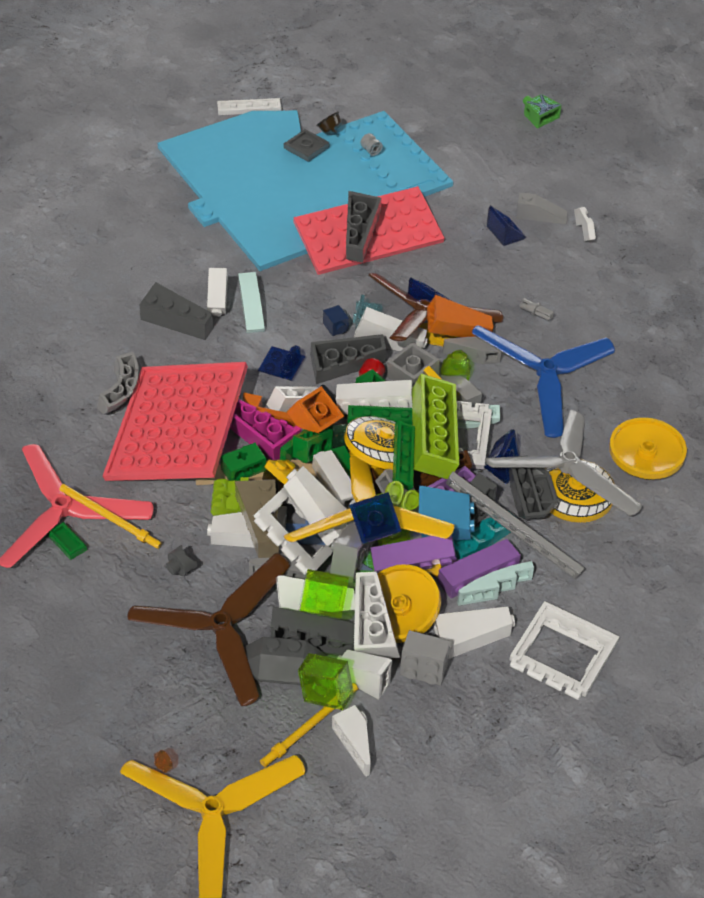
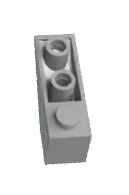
[443,336,502,364]

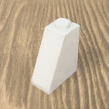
[207,268,228,316]
[334,649,392,700]

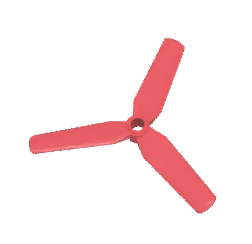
[0,444,154,568]

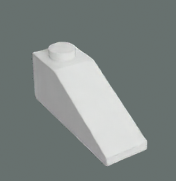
[266,387,318,412]
[332,705,371,777]

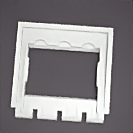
[457,401,492,469]
[253,488,333,576]
[510,601,619,700]

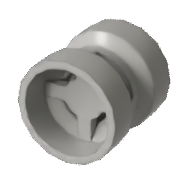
[360,133,383,156]

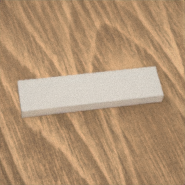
[217,98,281,115]

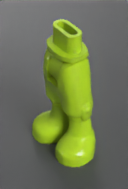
[375,481,419,511]

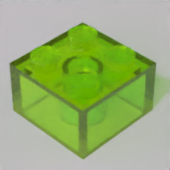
[298,569,349,620]
[298,653,354,710]

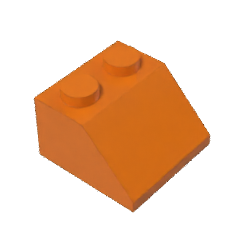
[286,386,344,434]

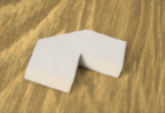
[574,207,596,241]

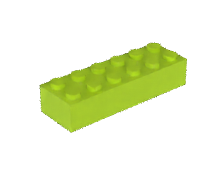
[412,374,459,479]

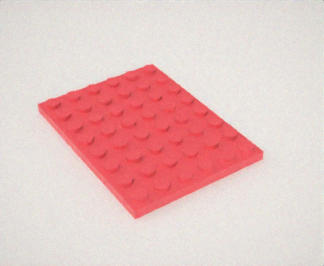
[103,362,248,481]

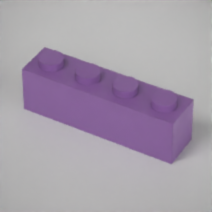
[371,535,457,573]
[438,539,521,598]

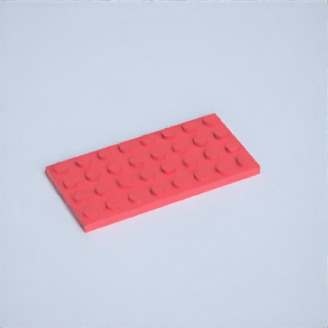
[293,186,445,275]

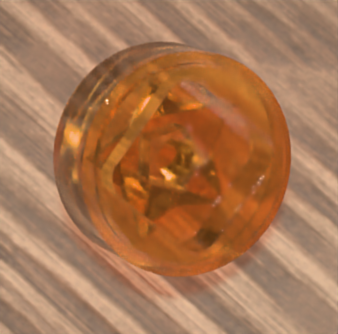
[154,750,173,773]

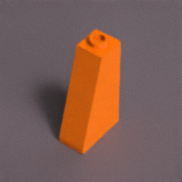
[427,295,494,337]

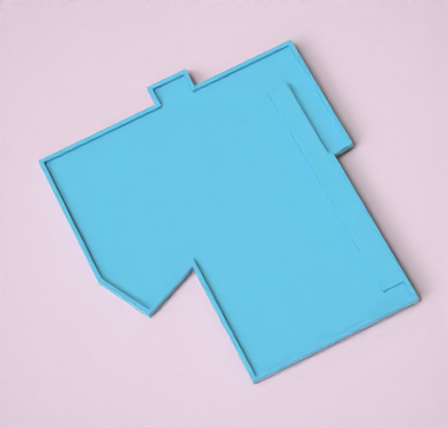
[157,110,453,271]

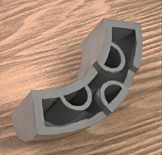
[97,352,139,414]

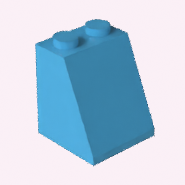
[419,486,475,540]

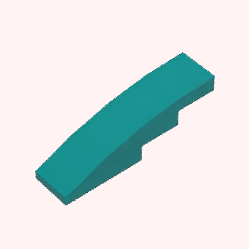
[454,510,518,560]

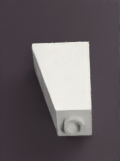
[354,307,428,351]
[312,450,356,509]
[284,466,347,546]
[207,506,287,550]
[276,576,355,615]
[433,607,515,659]

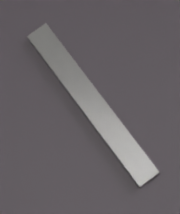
[446,472,584,579]

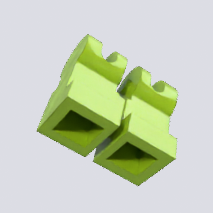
[211,477,249,516]

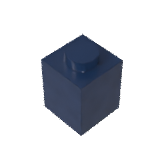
[323,305,349,336]

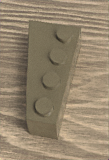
[235,480,279,558]

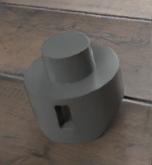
[166,545,197,576]

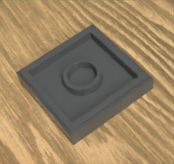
[284,129,329,161]

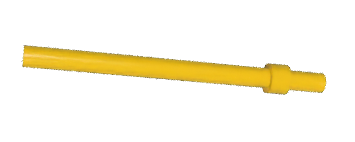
[59,484,162,549]
[260,683,358,767]

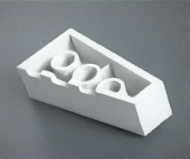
[336,380,413,415]
[354,572,400,658]

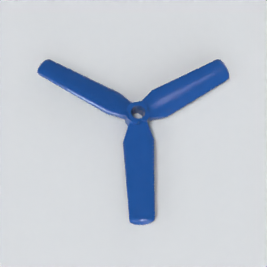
[472,325,615,438]

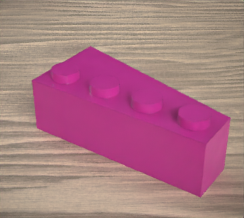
[230,399,302,460]

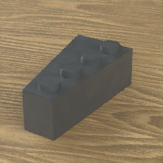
[271,606,355,656]

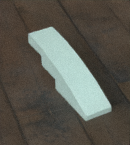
[238,272,265,333]
[457,561,534,606]

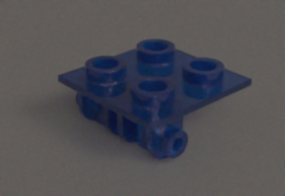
[258,345,305,381]

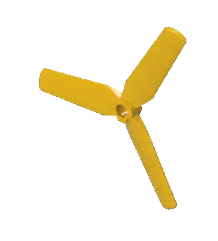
[284,456,454,542]
[120,755,305,898]

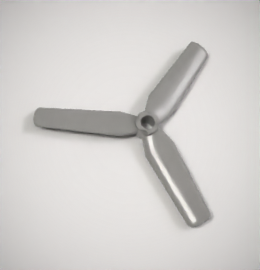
[485,410,642,516]

